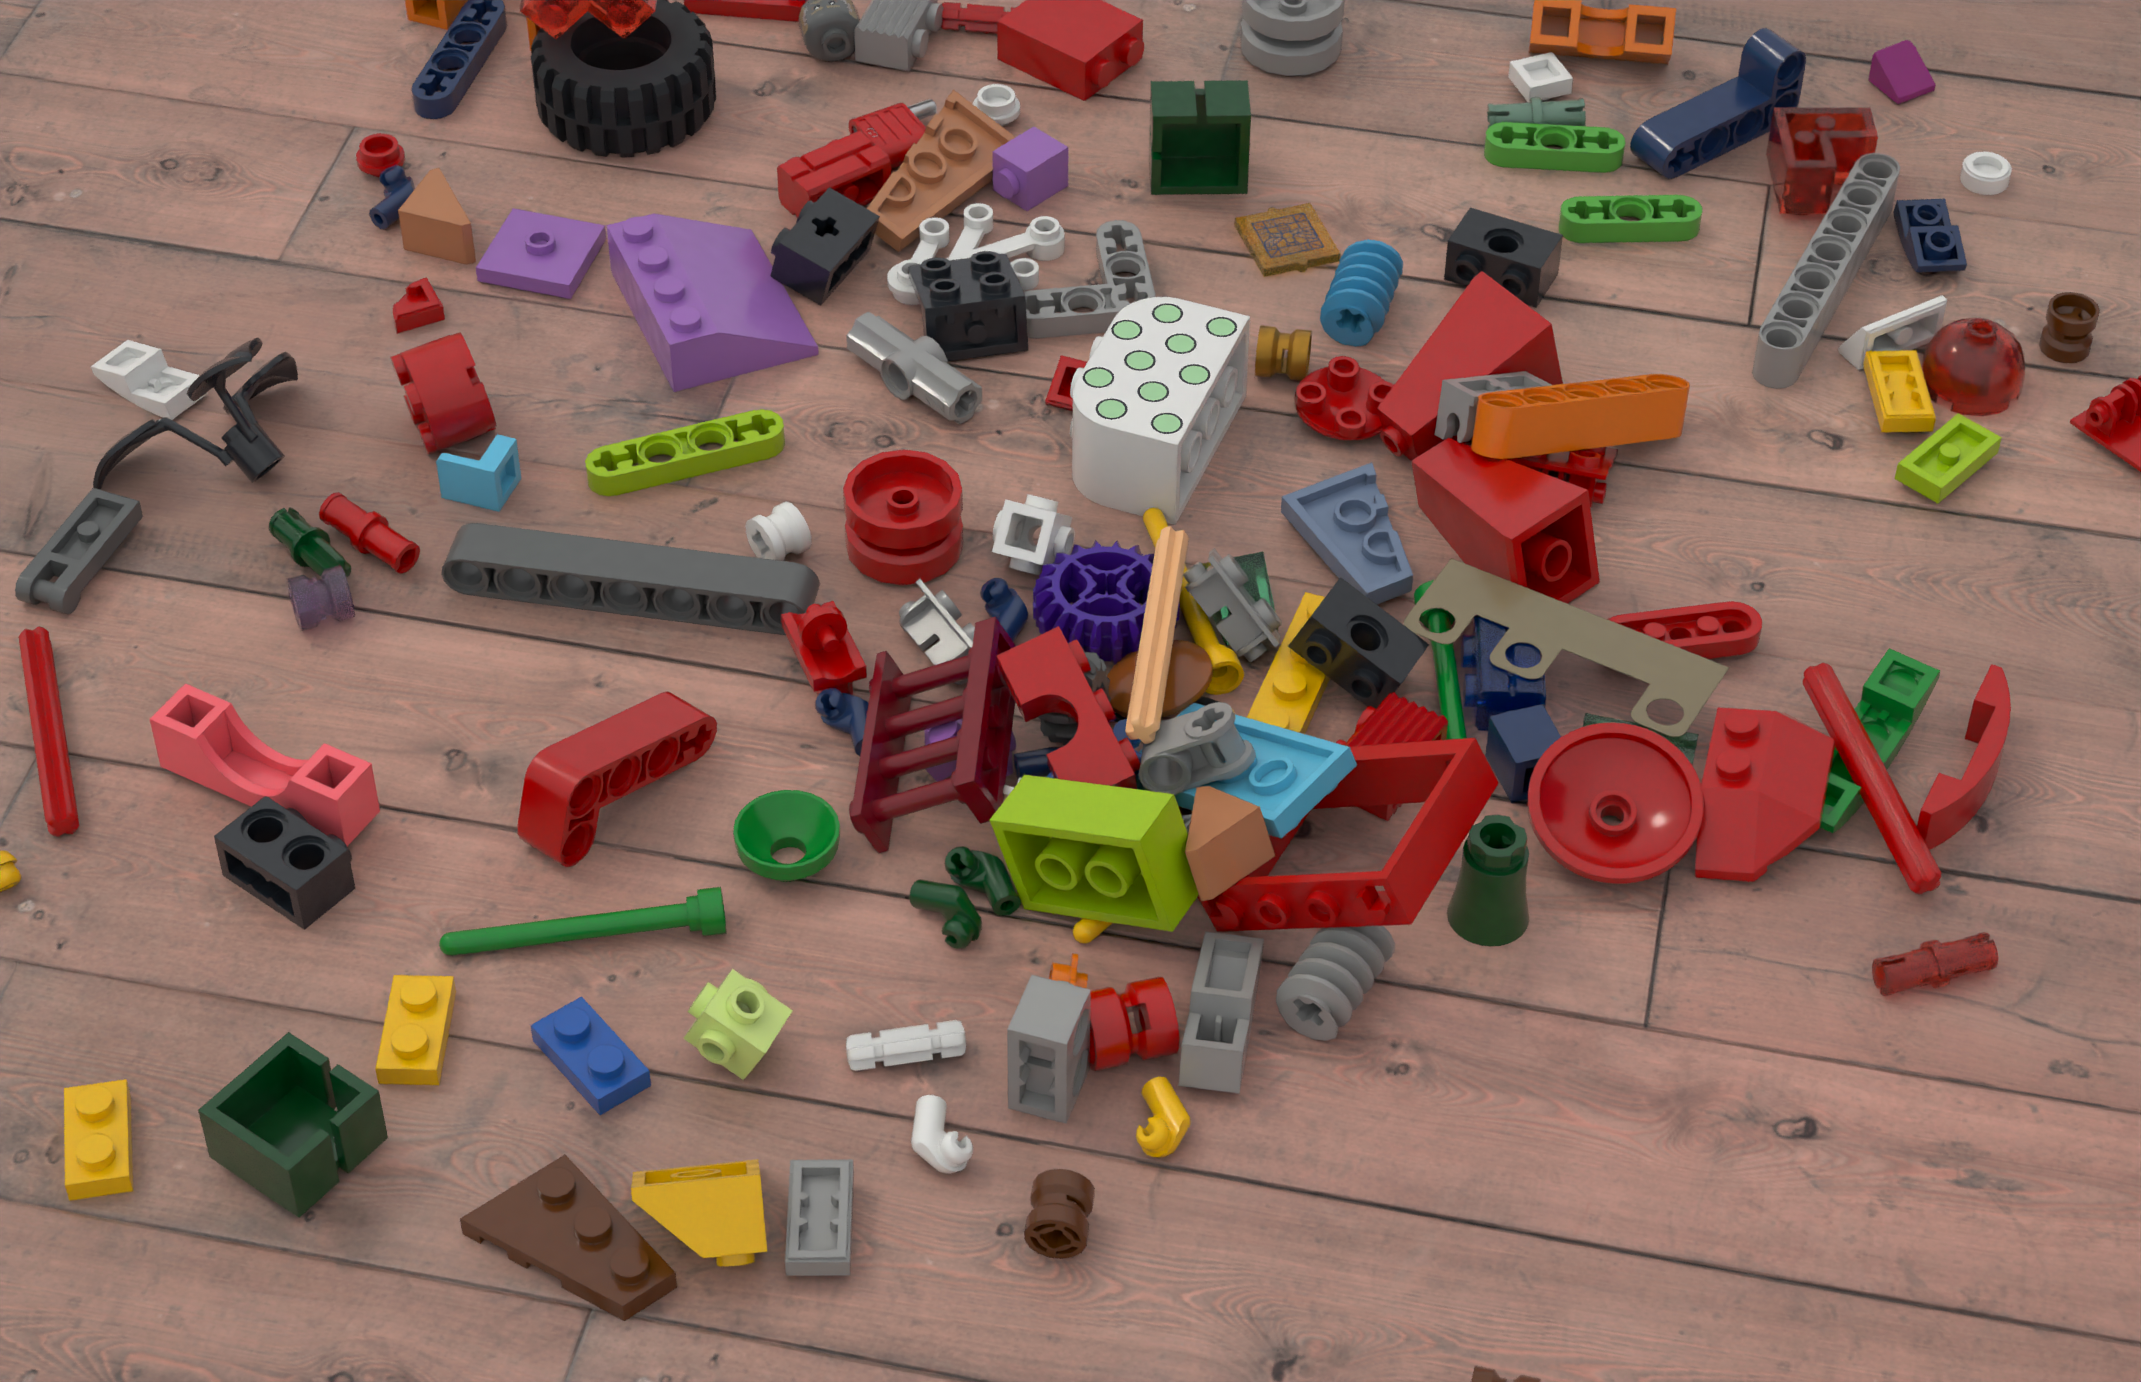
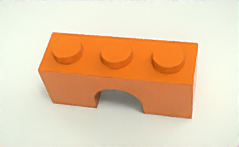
[1529,0,1676,64]

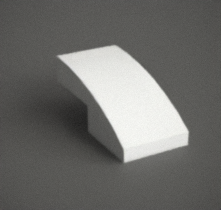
[91,340,208,420]

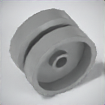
[1240,0,1345,76]

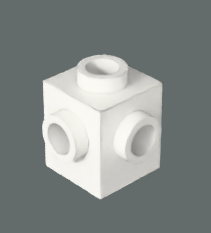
[992,494,1075,576]

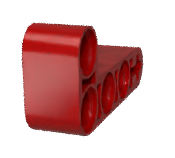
[517,691,717,867]

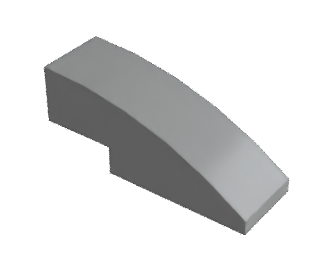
[1178,931,1264,1094]

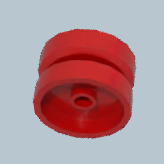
[843,449,964,585]

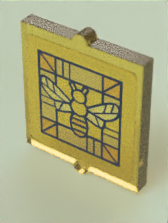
[1234,203,1341,277]

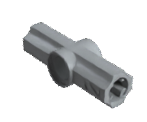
[846,312,982,424]

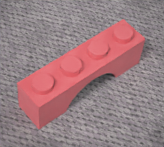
[150,683,380,847]

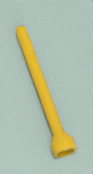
[1143,508,1244,695]

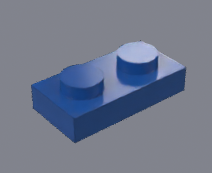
[531,996,651,1115]

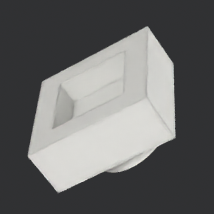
[1508,52,1573,103]

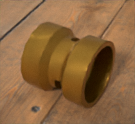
[1255,326,1312,381]

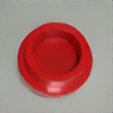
[356,133,405,177]

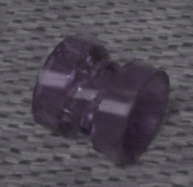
[286,565,355,631]

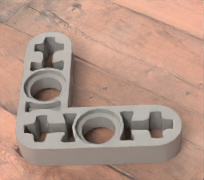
[1024,220,1155,338]

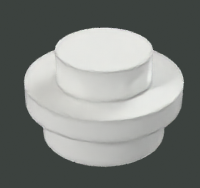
[973,84,1020,126]

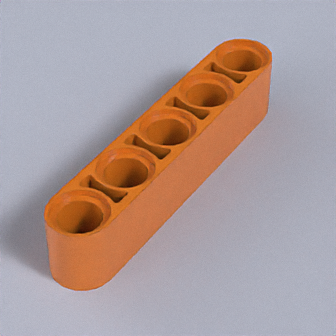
[1471,374,1690,459]

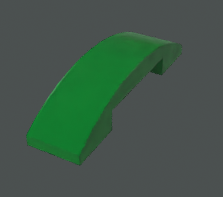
[1820,648,1940,833]

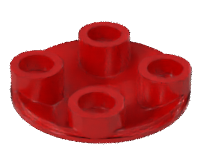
[1294,356,1394,440]

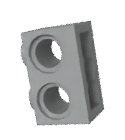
[1007,975,1091,1124]

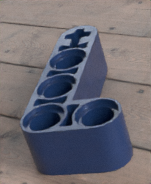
[1630,28,1806,179]

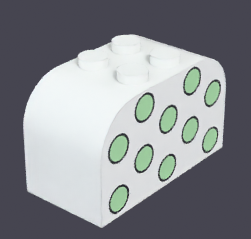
[1070,297,1250,525]

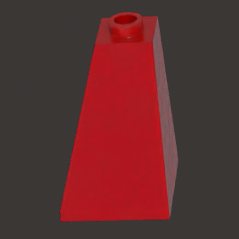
[1377,271,1563,461]
[1411,438,1600,604]

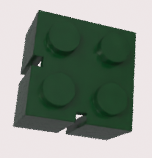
[1149,80,1251,195]
[198,1032,388,1218]

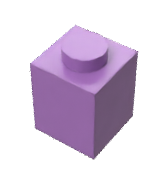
[993,127,1068,211]

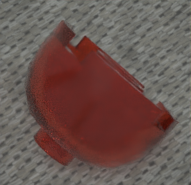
[1921,317,2025,416]

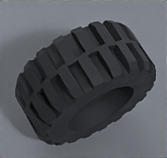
[531,0,716,158]

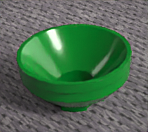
[733,790,840,882]

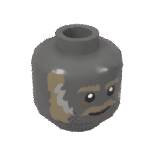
[799,0,860,62]

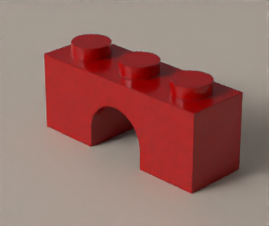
[997,626,1140,789]

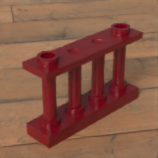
[849,616,1016,854]

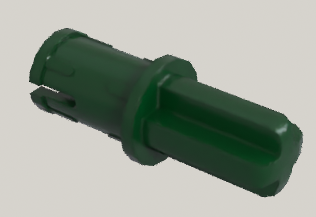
[269,507,351,586]

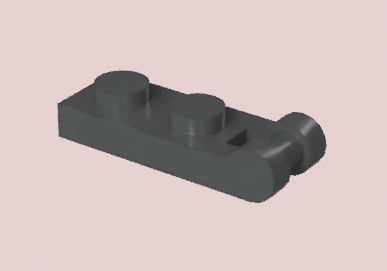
[15,488,143,615]

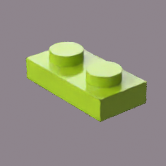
[1894,413,2002,504]

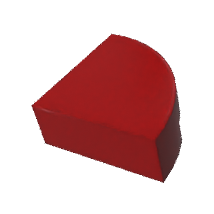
[392,277,445,334]

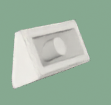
[1838,295,1947,371]

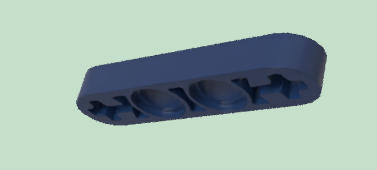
[411,0,507,119]

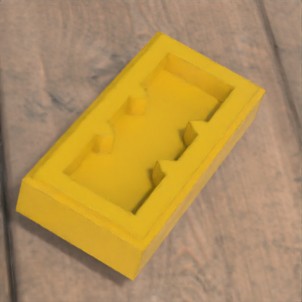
[1863,350,1936,432]

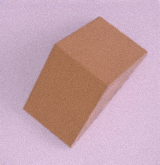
[398,168,476,265]
[1185,786,1275,901]

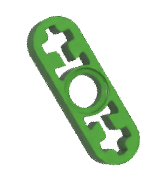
[1484,122,1625,173]
[1558,195,1703,243]

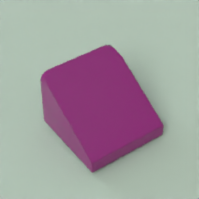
[1868,40,1936,104]

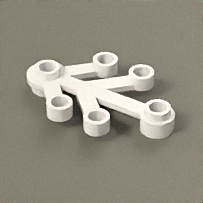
[887,203,1065,305]

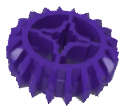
[1033,540,1180,665]

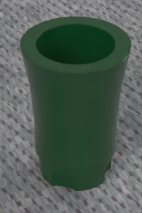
[1447,814,1529,946]

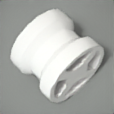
[745,501,812,561]

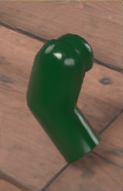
[945,846,1021,916]

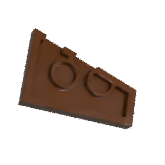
[460,1155,677,1321]

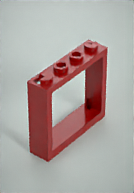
[1198,738,1499,932]

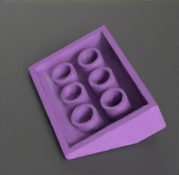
[606,214,819,392]

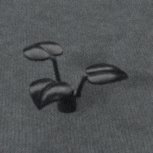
[93,337,298,490]

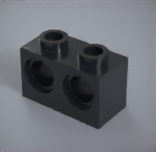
[214,796,355,930]

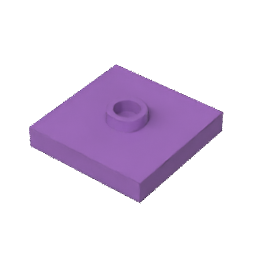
[476,208,606,299]

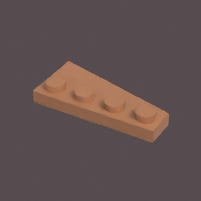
[867,89,1015,252]

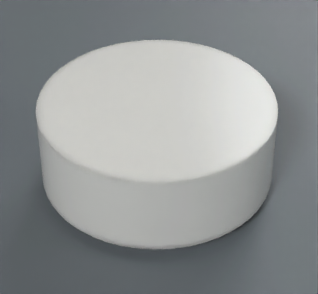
[1960,152,2012,195]

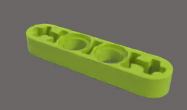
[585,409,785,496]

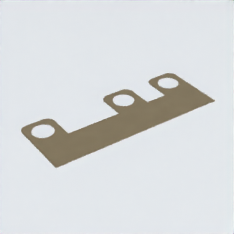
[1404,558,1729,737]

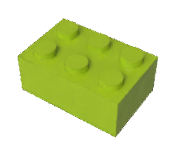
[990,775,1199,932]

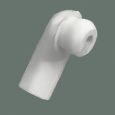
[911,1095,973,1174]

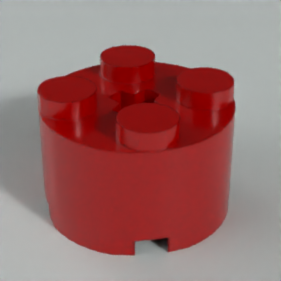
[390,332,497,454]

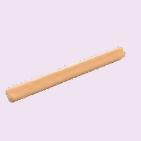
[1125,526,1189,744]

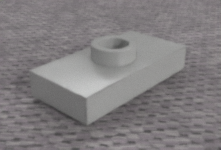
[785,1159,854,1276]

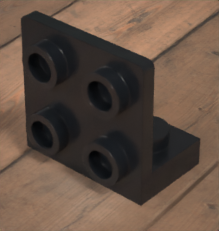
[908,251,1028,361]

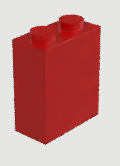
[997,0,1144,101]

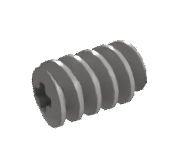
[1276,926,1395,1041]

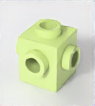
[683,969,793,1080]

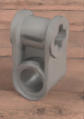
[1139,702,1256,795]

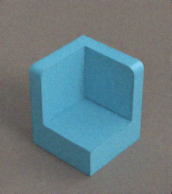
[436,434,521,512]

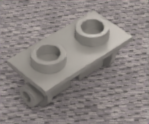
[1183,548,1282,662]
[899,579,975,685]

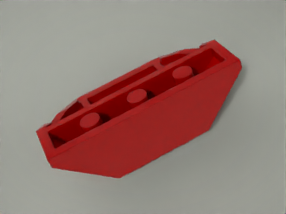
[1695,707,1835,882]

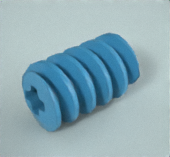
[1320,239,1403,347]

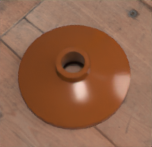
[1107,640,1213,718]

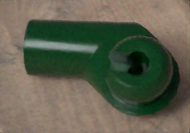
[909,879,982,949]

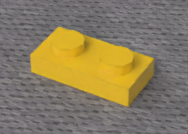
[375,975,456,1085]
[64,1079,133,1201]

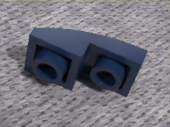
[1893,199,1967,272]

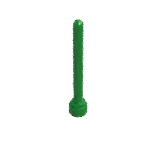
[1414,580,1467,740]
[439,887,727,956]

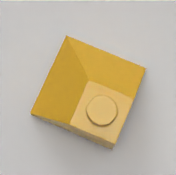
[631,1159,767,1267]

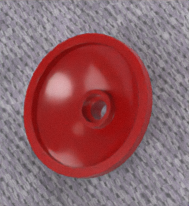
[1527,722,1704,884]

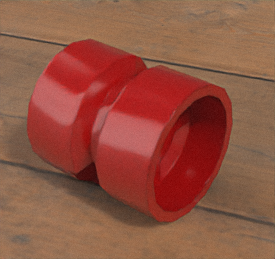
[1090,976,1180,1071]

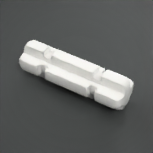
[846,1020,966,1071]

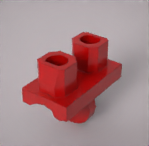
[781,601,867,695]

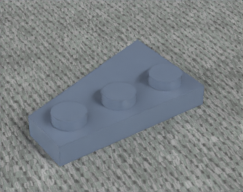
[1281,462,1413,604]

